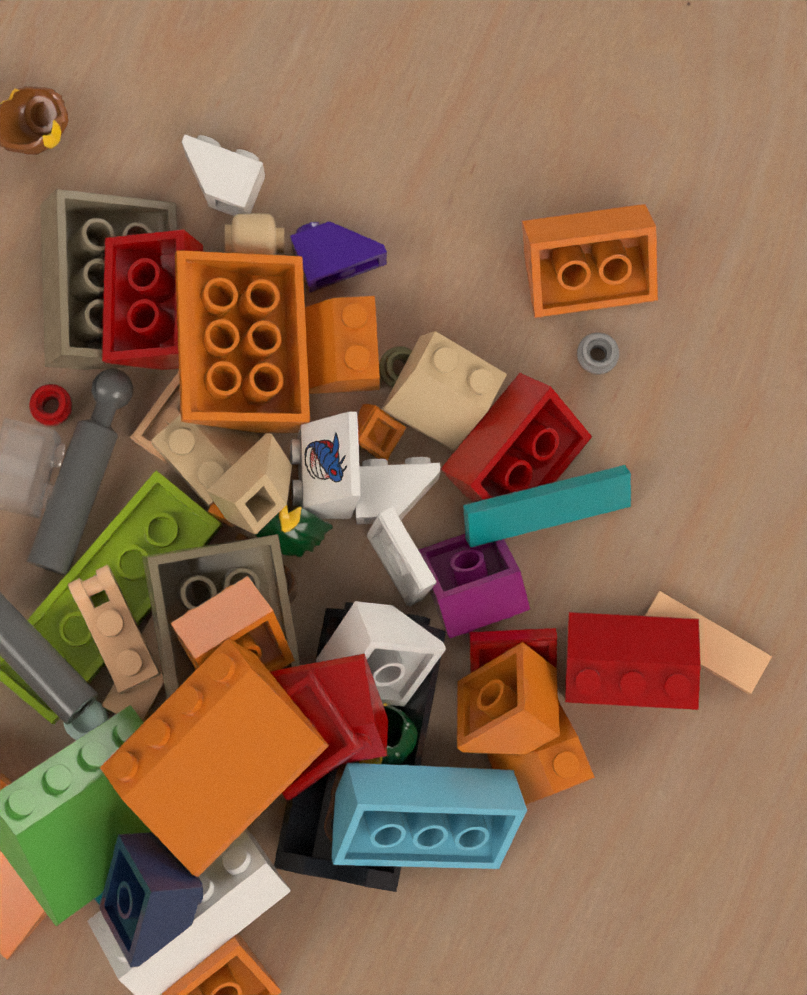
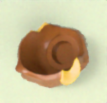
[0,86,69,155]

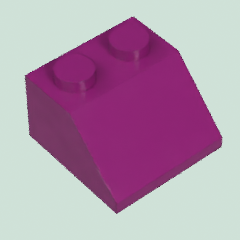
[418,533,530,639]

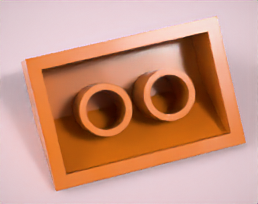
[522,204,658,318]

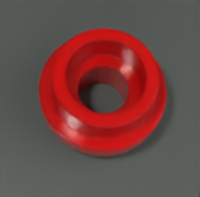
[29,384,73,426]

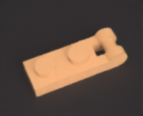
[68,565,161,694]

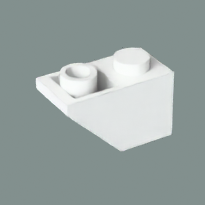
[182,135,265,216]
[356,457,440,524]

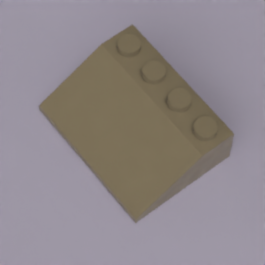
[40,189,177,370]
[142,534,300,699]

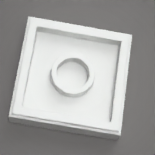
[367,506,437,607]

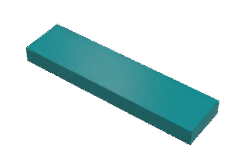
[463,465,631,547]

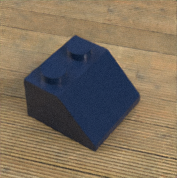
[99,832,203,967]

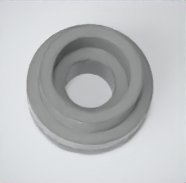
[577,333,619,375]

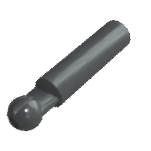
[26,368,134,575]
[0,592,99,725]

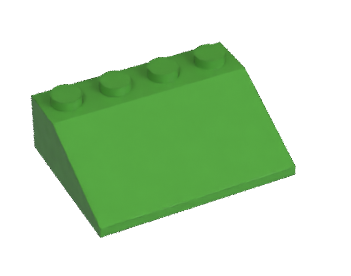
[0,705,152,926]

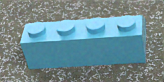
[332,763,527,869]

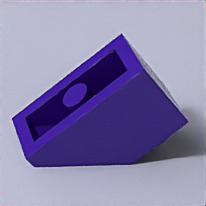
[290,221,387,293]

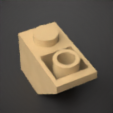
[206,433,292,534]

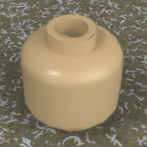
[225,213,284,255]

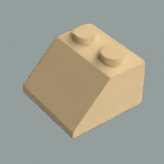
[381,331,507,451]
[151,414,261,508]

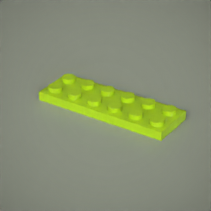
[0,470,223,725]

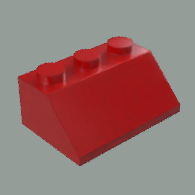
[102,229,203,370]
[440,373,592,502]
[565,612,701,710]
[269,653,388,764]

